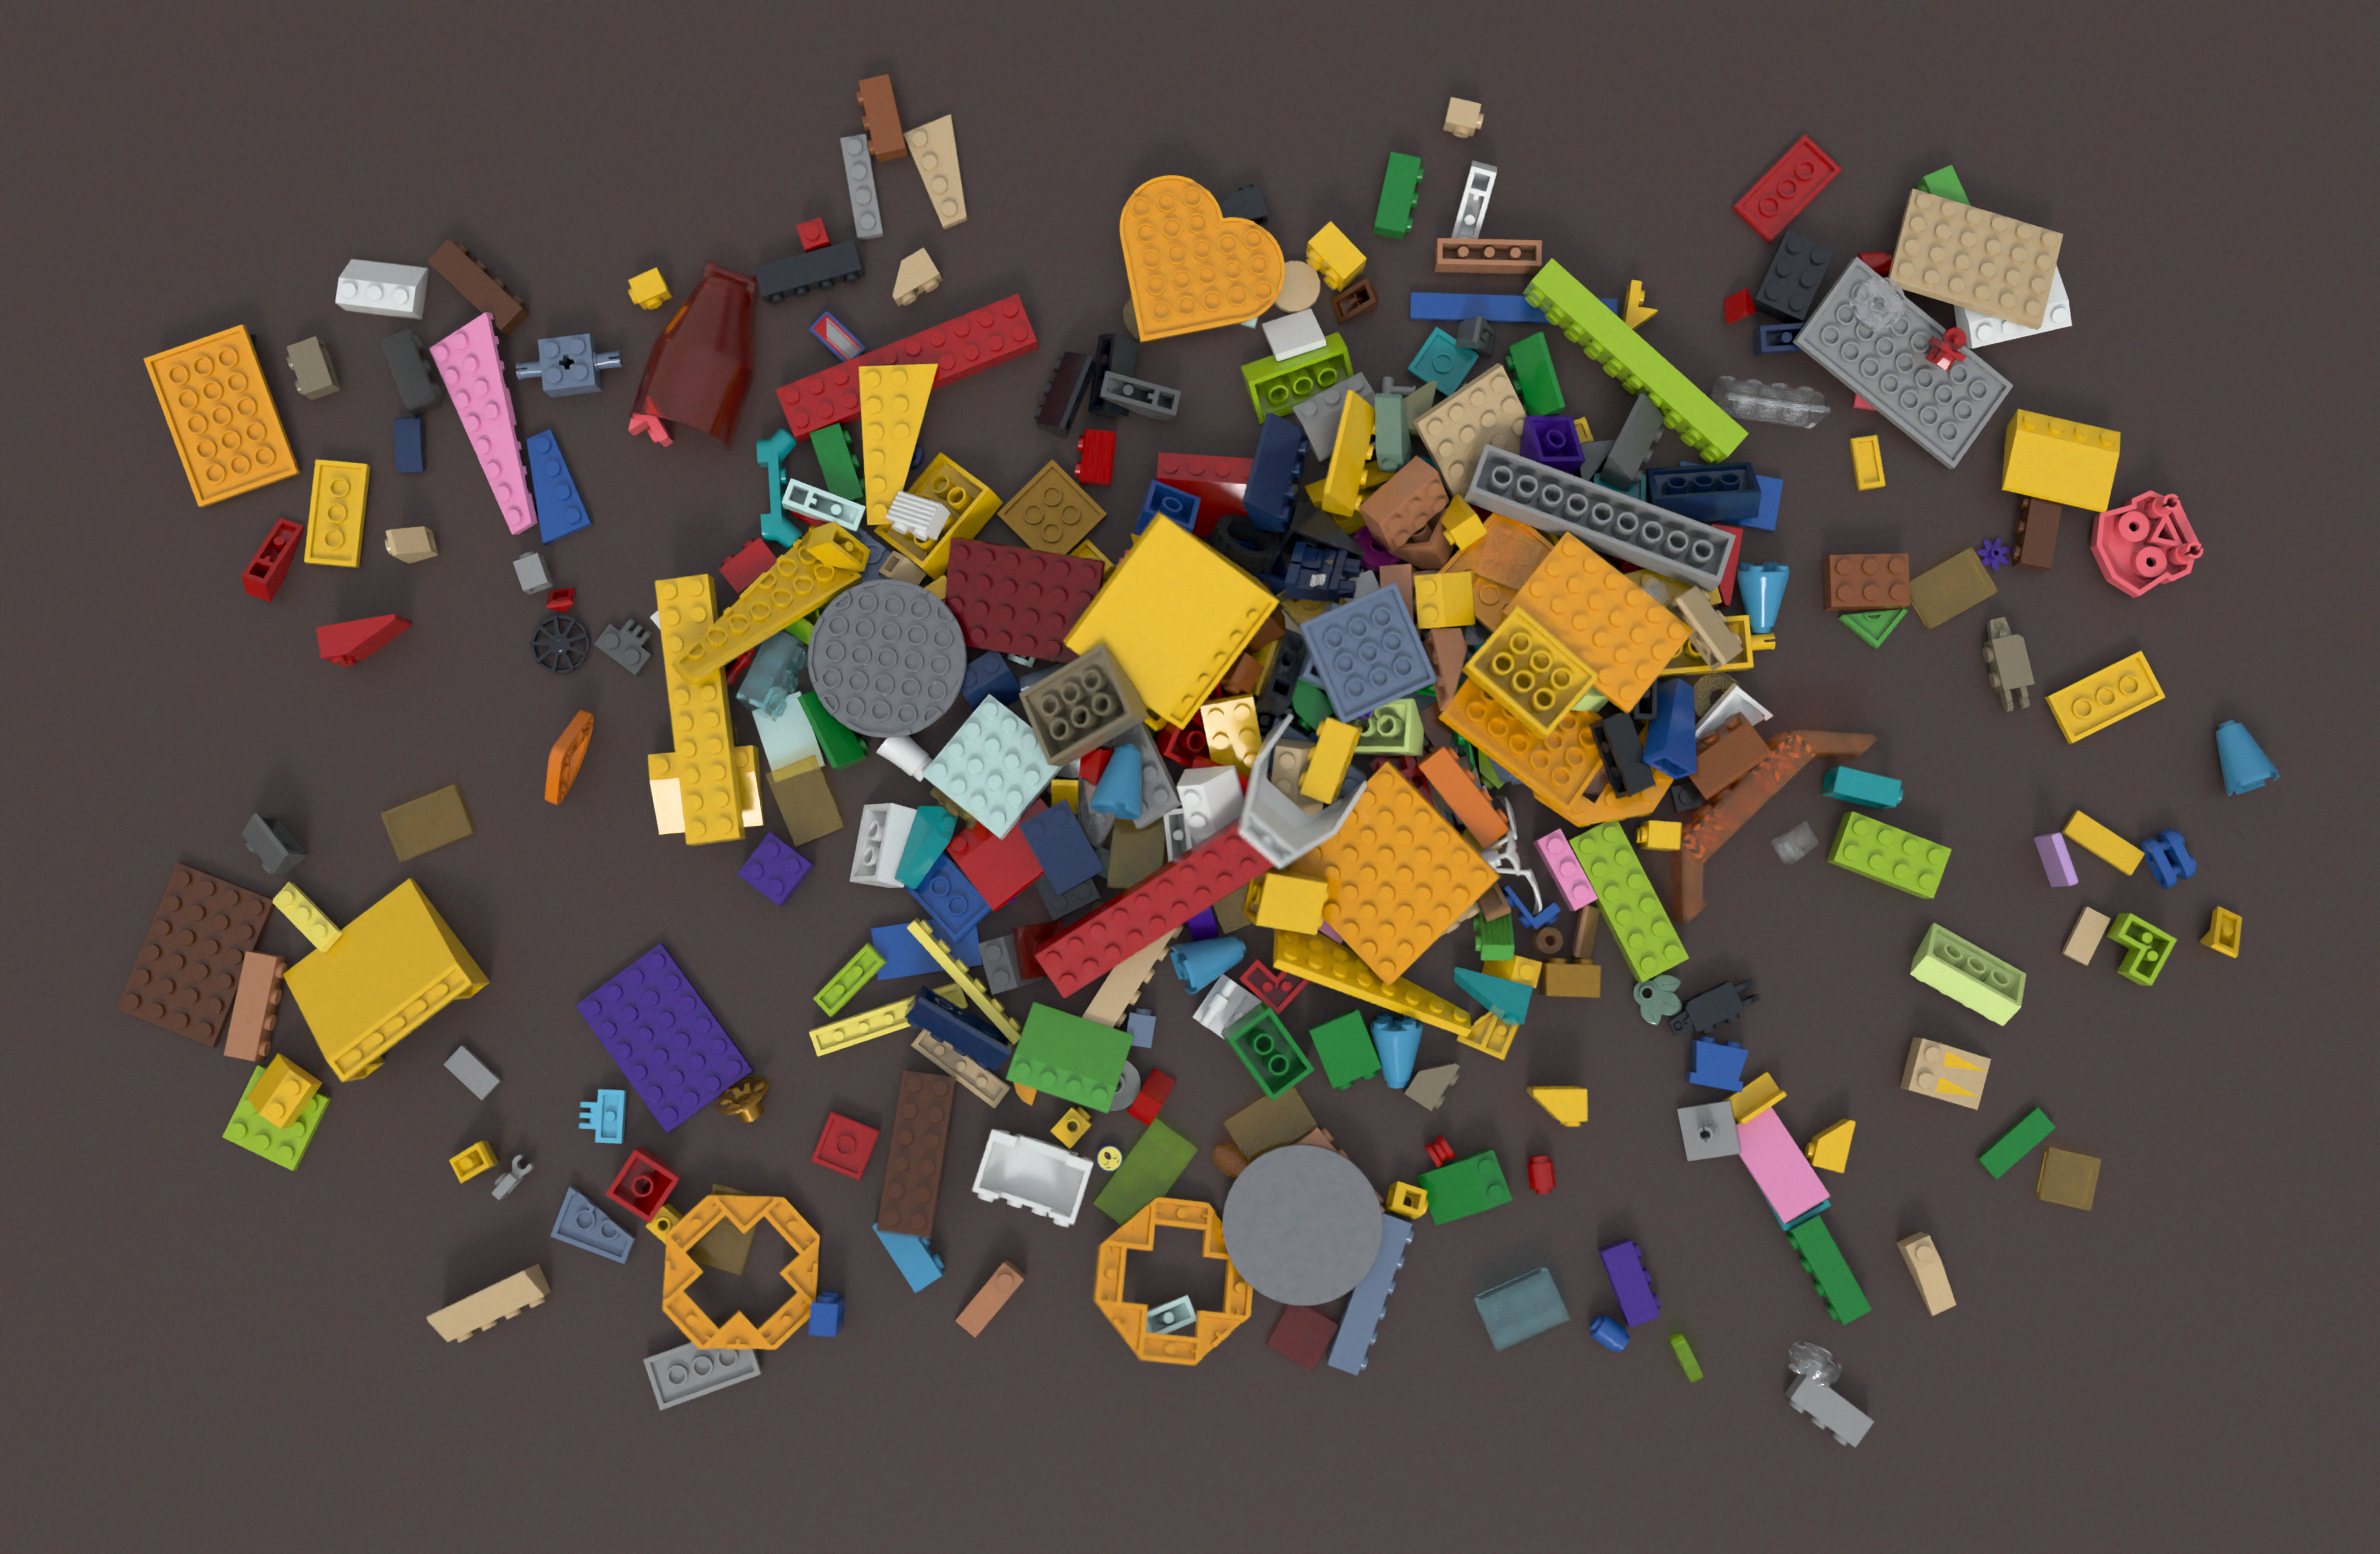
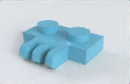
[579,1089,627,1144]

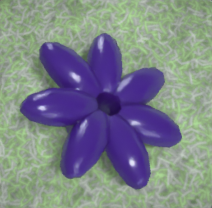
[1976,538,2010,571]

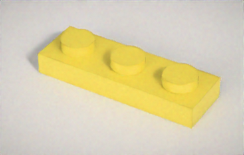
[273,882,343,953]

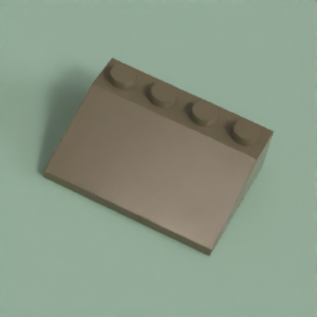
[1019,644,1149,767]

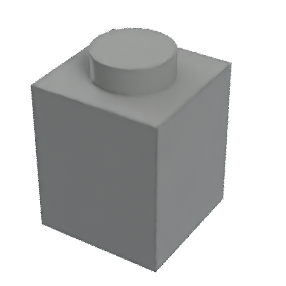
[513,552,554,594]

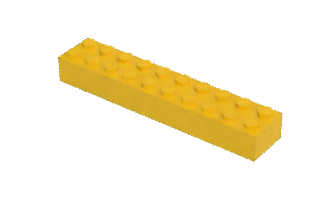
[655,574,745,846]

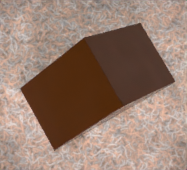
[1330,277,1379,324]

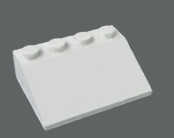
[1954,265,2072,348]

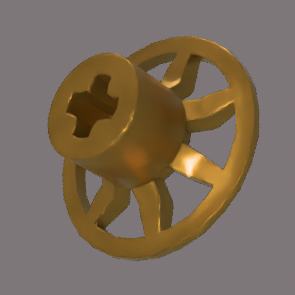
[715,1076,769,1123]

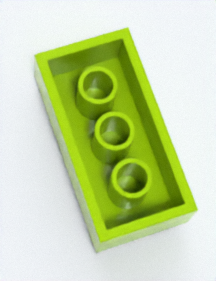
[1826,811,1952,899]

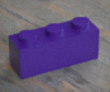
[1598,1238,1661,1328]

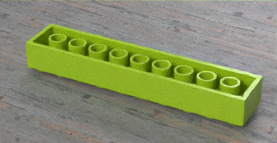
[1523,258,1749,464]

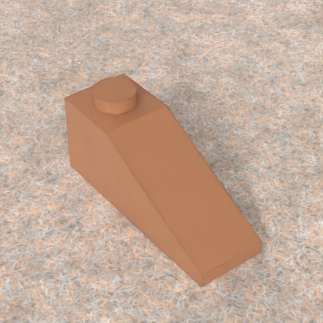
[1423,628,1467,711]
[955,1259,1026,1338]

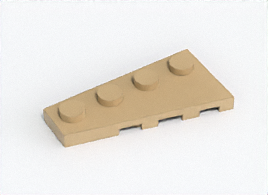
[903,114,967,229]

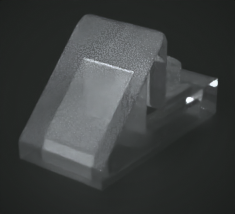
[1771,821,1819,865]

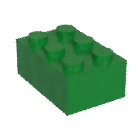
[1221,1002,1315,1102]

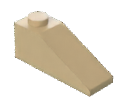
[1897,1232,1956,1316]

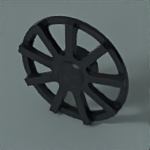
[530,615,590,674]

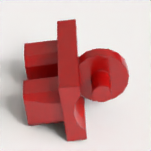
[1925,327,1966,371]

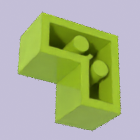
[2106,913,2177,986]

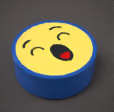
[1096,1145,1123,1172]

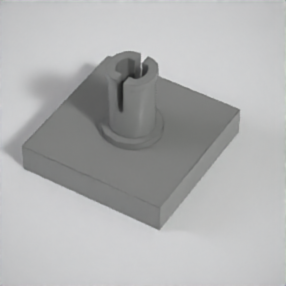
[1677,1100,1742,1161]

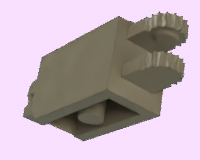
[1983,617,2035,712]

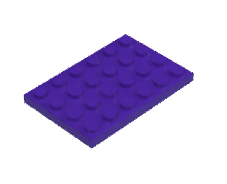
[575,943,754,1133]

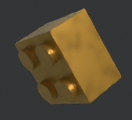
[1539,958,1601,998]

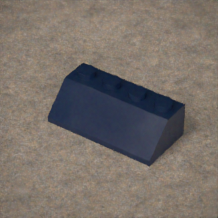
[1242,413,1310,532]
[1646,462,1761,522]
[905,985,1012,1071]

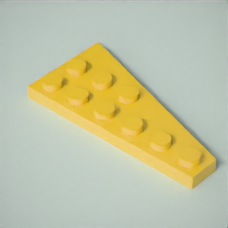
[859,364,938,525]

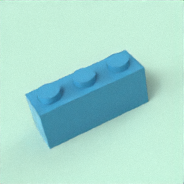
[872,1222,945,1293]

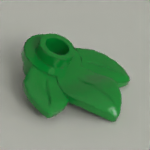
[1453,729,1475,772]

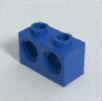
[809,1291,845,1337]

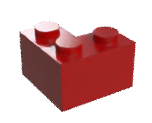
[1239,959,1310,1015]

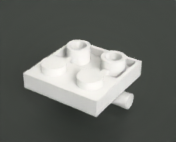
[1193,974,1266,1039]

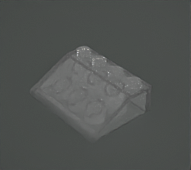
[1710,376,1831,428]

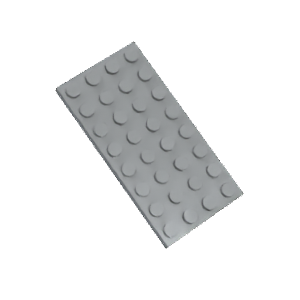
[1793,257,2014,469]

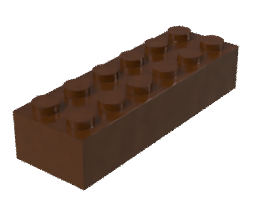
[877,1070,958,1240]

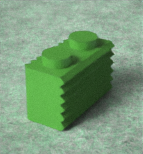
[1472,911,1515,960]

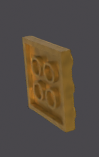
[997,459,1107,555]

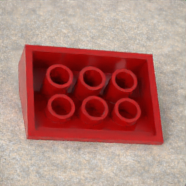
[1157,452,1254,541]
[946,796,1048,912]

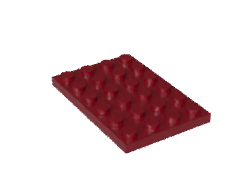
[945,537,1105,663]

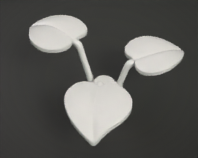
[1478,795,1542,915]

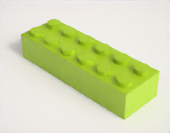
[1567,821,1689,982]

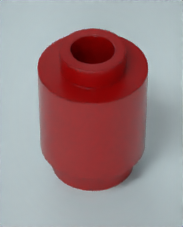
[1857,252,1893,278]
[1526,1155,1556,1194]

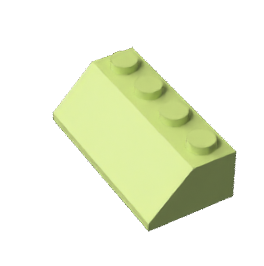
[1910,923,2026,1026]

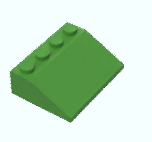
[1006,1002,1134,1113]

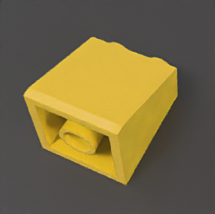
[1243,867,1329,935]

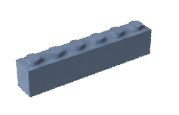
[1326,1212,1415,1376]

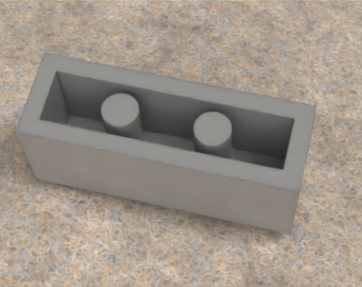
[1784,1368,1874,1448]

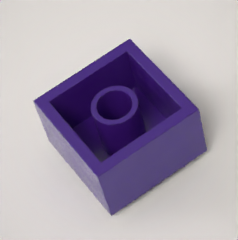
[737,832,816,906]

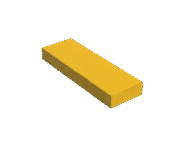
[2061,810,2145,876]

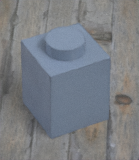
[1127,1008,1156,1048]

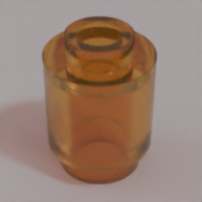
[1533,927,1563,954]
[1212,1142,1251,1178]

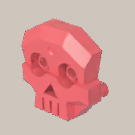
[2090,490,2203,598]

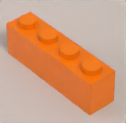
[1417,744,1510,849]

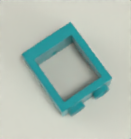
[1820,766,1903,810]

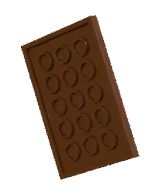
[116,862,275,1047]

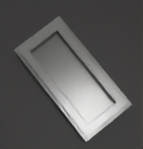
[444,1045,502,1100]

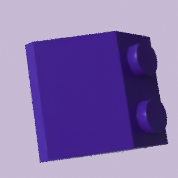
[1519,416,1585,475]

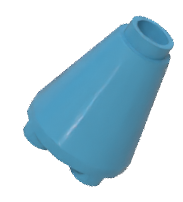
[1736,562,1790,633]
[1370,1013,1423,1088]

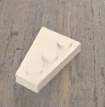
[1695,683,1773,742]

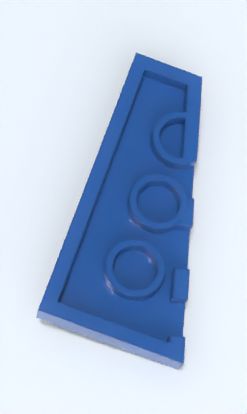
[526,429,593,545]

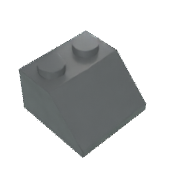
[242,813,308,875]
[978,929,1045,995]

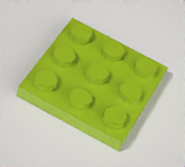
[222,1065,331,1171]

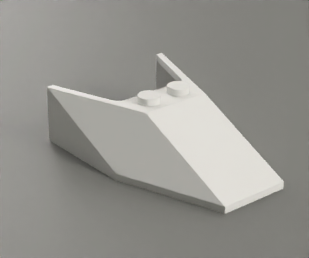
[1239,714,1367,868]

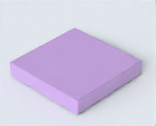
[2034,833,2078,887]

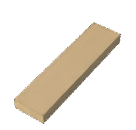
[911,1028,1011,1109]

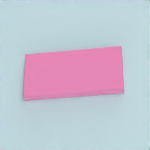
[1736,1107,1830,1224]

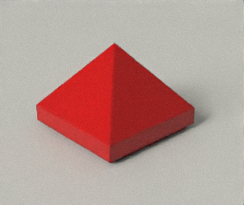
[546,587,576,613]

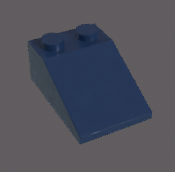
[1018,799,1105,895]

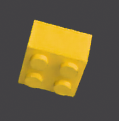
[1306,221,1367,293]

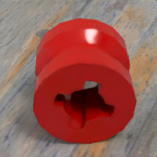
[1423,1134,1455,1168]

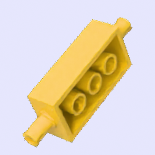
[1657,615,1775,678]

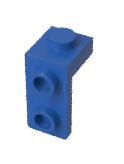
[1501,885,1561,930]

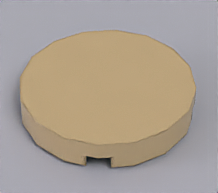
[1274,261,1320,313]

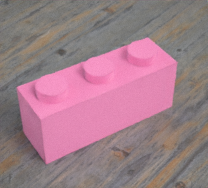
[1533,829,1598,911]

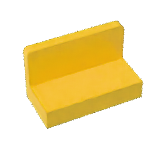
[1722,1071,1787,1125]

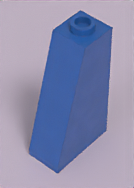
[1643,678,1697,779]

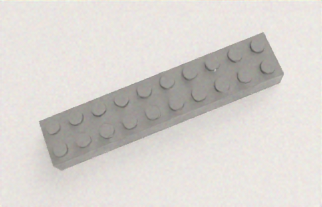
[1464,444,1736,593]

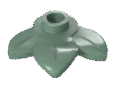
[1633,975,1682,1026]

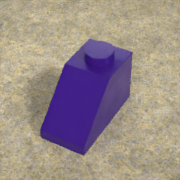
[1187,907,1219,941]

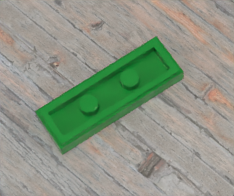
[1976,1107,2056,1179]

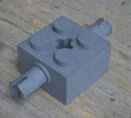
[516,333,623,398]

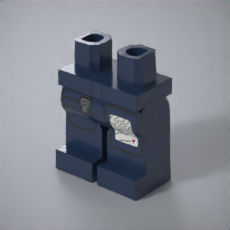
[1285,541,1362,604]

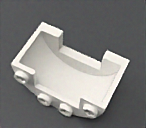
[972,1129,1094,1227]

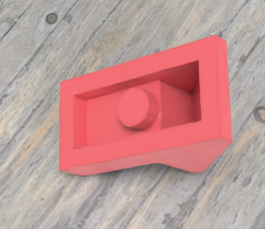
[628,393,673,447]

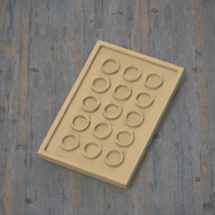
[1886,189,2063,330]

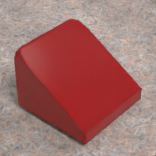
[1724,288,1756,324]

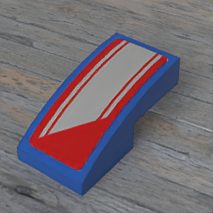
[808,311,866,363]

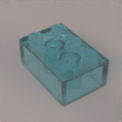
[736,631,808,722]
[1472,1266,1570,1352]

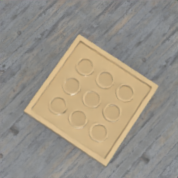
[1413,363,1527,504]

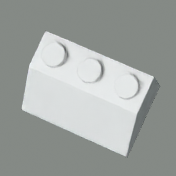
[335,259,429,320]
[1177,765,1245,846]
[850,803,917,888]

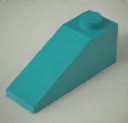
[895,806,958,889]
[1454,967,1533,1025]

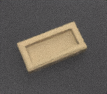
[2061,907,2111,965]

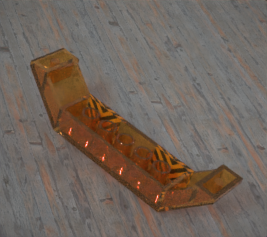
[1671,730,1877,924]

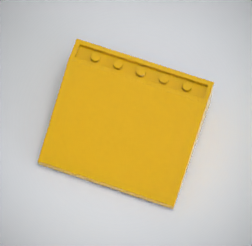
[1063,512,1279,730]
[283,878,490,1082]

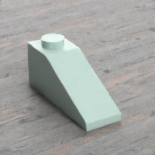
[782,478,866,532]

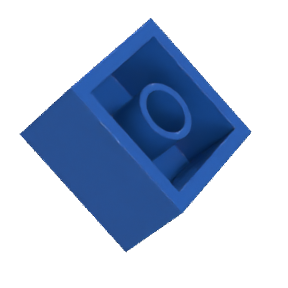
[1133,479,1201,536]

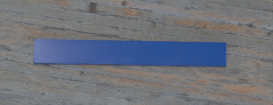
[1409,292,1618,325]

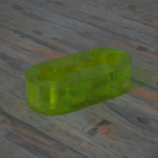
[1668,1332,1703,1384]

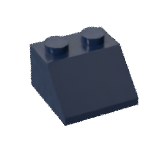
[961,650,1022,711]

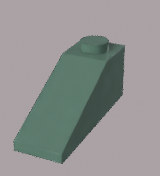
[1375,393,1412,473]

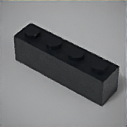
[754,240,865,304]

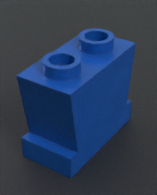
[1684,1036,1749,1092]

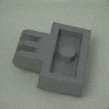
[594,618,653,676]

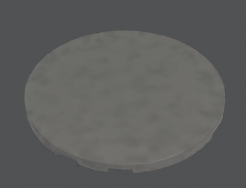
[808,579,967,738]
[1222,1144,1383,1306]

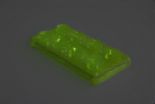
[1093,1118,1198,1225]

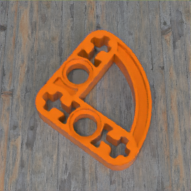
[545,709,595,805]

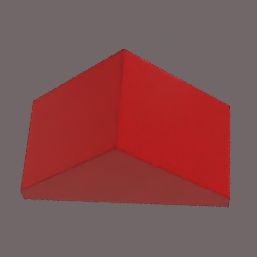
[1127,1068,1176,1127]

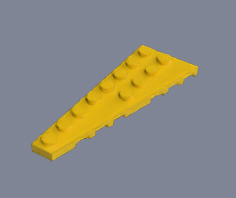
[672,526,861,686]
[1273,928,1471,1037]

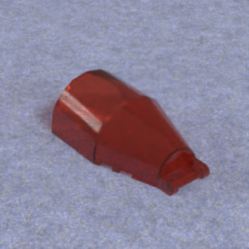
[629,260,757,451]

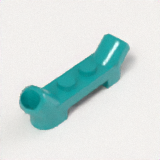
[757,429,802,549]

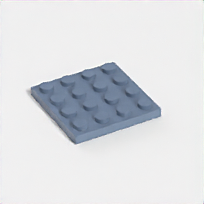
[1298,582,1437,724]

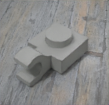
[491,1154,534,1200]

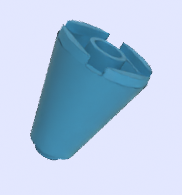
[2215,720,2280,796]
[1089,743,1142,820]
[1170,935,1246,995]

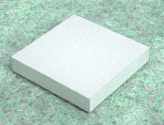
[1262,308,1327,362]

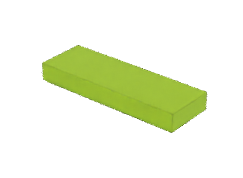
[813,943,887,1017]

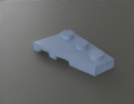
[551,1185,636,1264]

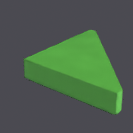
[1838,609,1908,649]

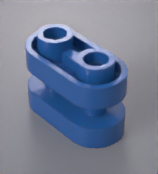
[2140,828,2197,889]

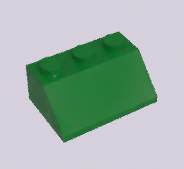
[1504,332,1565,416]
[797,691,869,772]

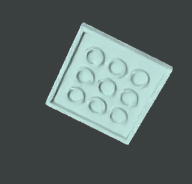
[922,694,1063,840]

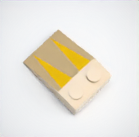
[1900,1037,1991,1110]

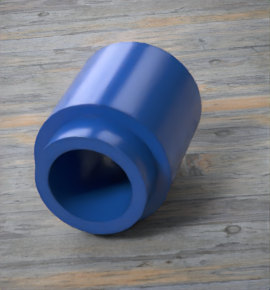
[1589,1314,1630,1353]

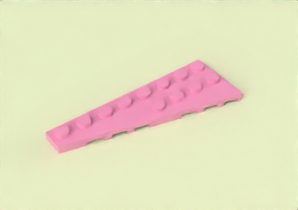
[429,312,537,535]

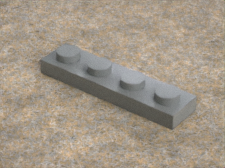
[840,134,884,241]

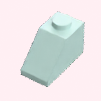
[1145,1295,1196,1334]

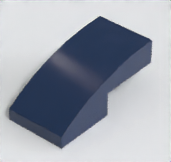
[394,417,426,473]

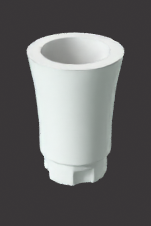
[876,735,933,782]

